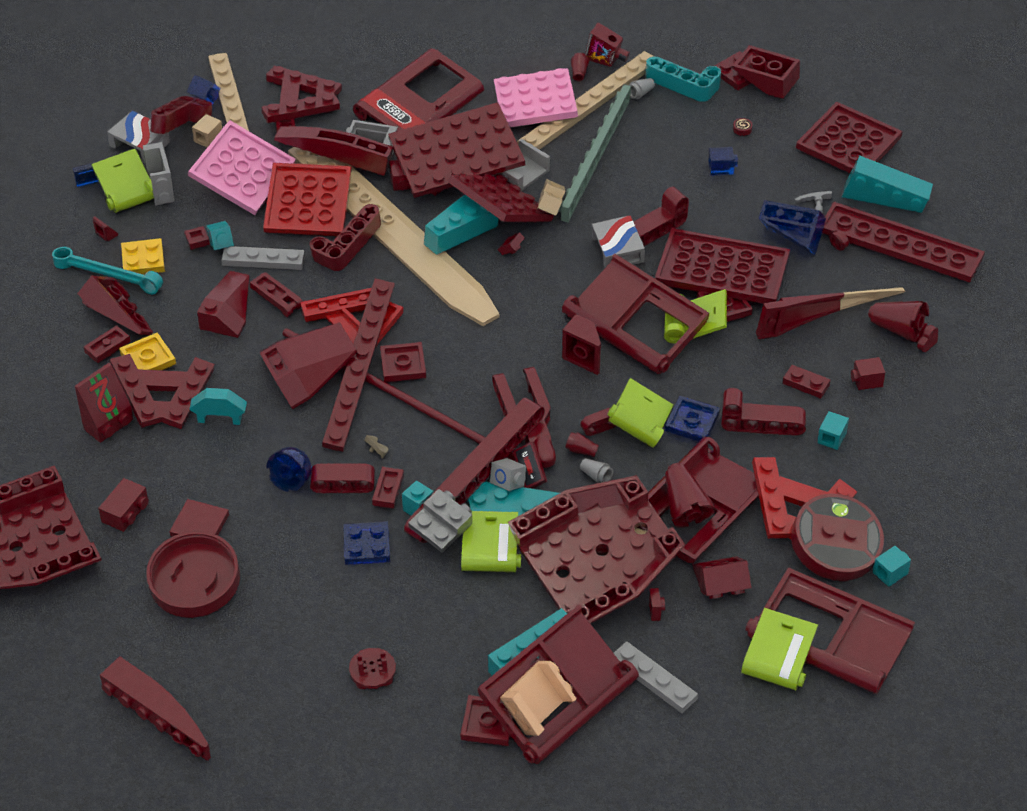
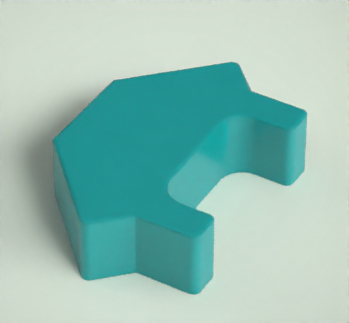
[189,388,247,425]

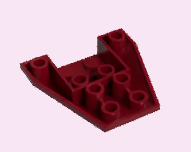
[260,322,358,409]

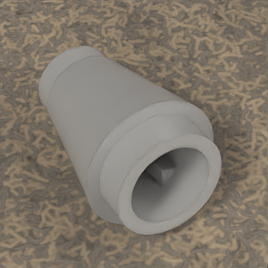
[629,78,655,99]
[580,458,613,483]

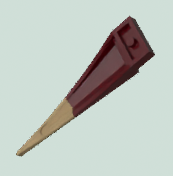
[756,288,905,339]

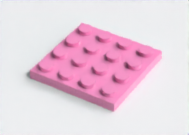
[494,68,578,127]
[188,120,296,215]

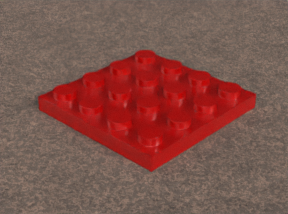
[263,162,352,236]

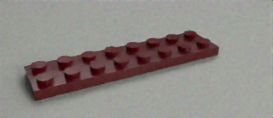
[818,202,985,283]

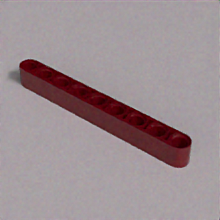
[404,398,545,543]

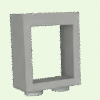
[346,120,398,158]

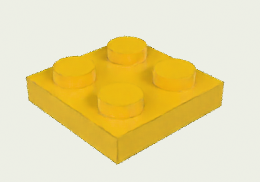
[121,238,165,274]
[119,333,176,370]

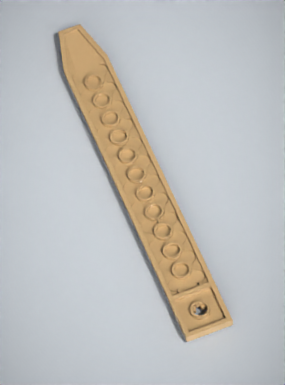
[288,147,499,326]

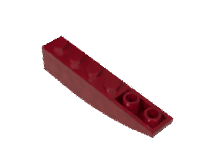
[274,126,393,176]
[100,656,211,761]

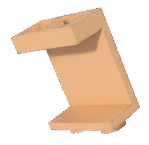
[500,661,577,736]

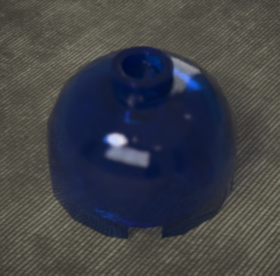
[266,447,312,492]

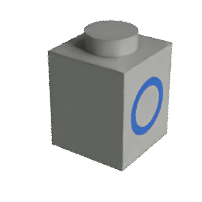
[490,458,526,491]

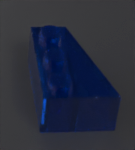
[758,200,826,255]

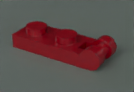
[250,272,303,317]

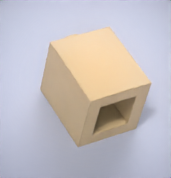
[192,115,222,147]

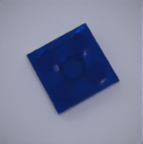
[665,396,720,441]
[343,521,390,565]

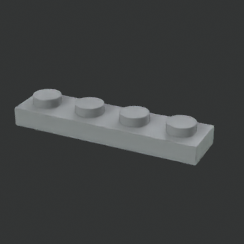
[221,246,305,270]
[614,641,698,713]

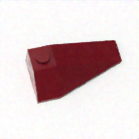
[197,271,250,338]
[77,275,153,335]

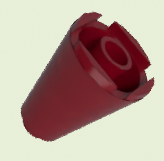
[868,301,929,342]
[665,463,715,528]

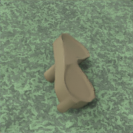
[364,435,389,458]

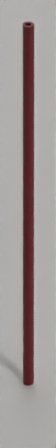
[282,328,516,461]

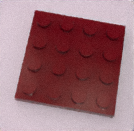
[796,102,903,173]
[448,174,554,222]

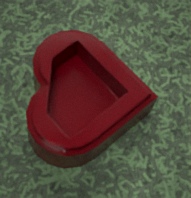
[917,325,938,352]

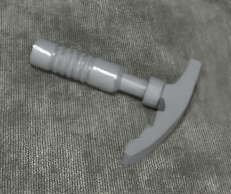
[795,191,832,226]

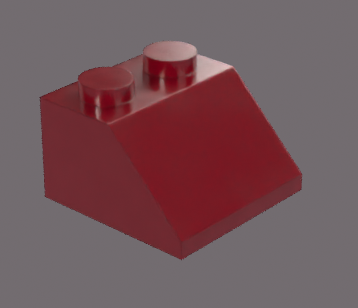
[562,314,601,375]
[693,556,751,599]

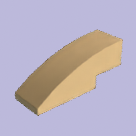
[538,179,565,215]

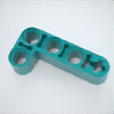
[645,57,721,102]

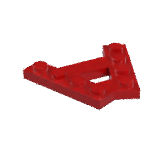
[300,288,403,346]
[752,457,857,539]

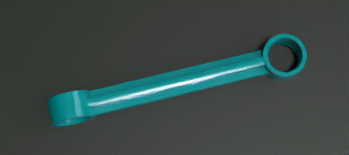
[52,247,163,295]

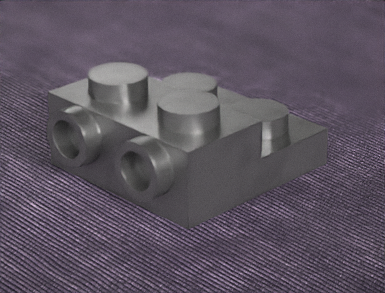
[408,489,473,553]

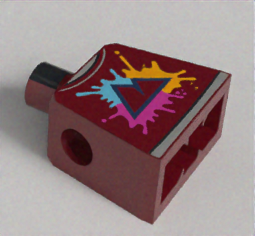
[585,23,630,67]

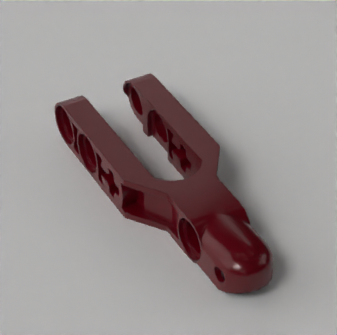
[492,366,556,468]

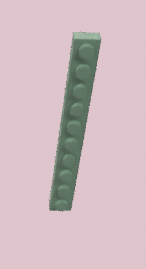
[559,85,631,222]

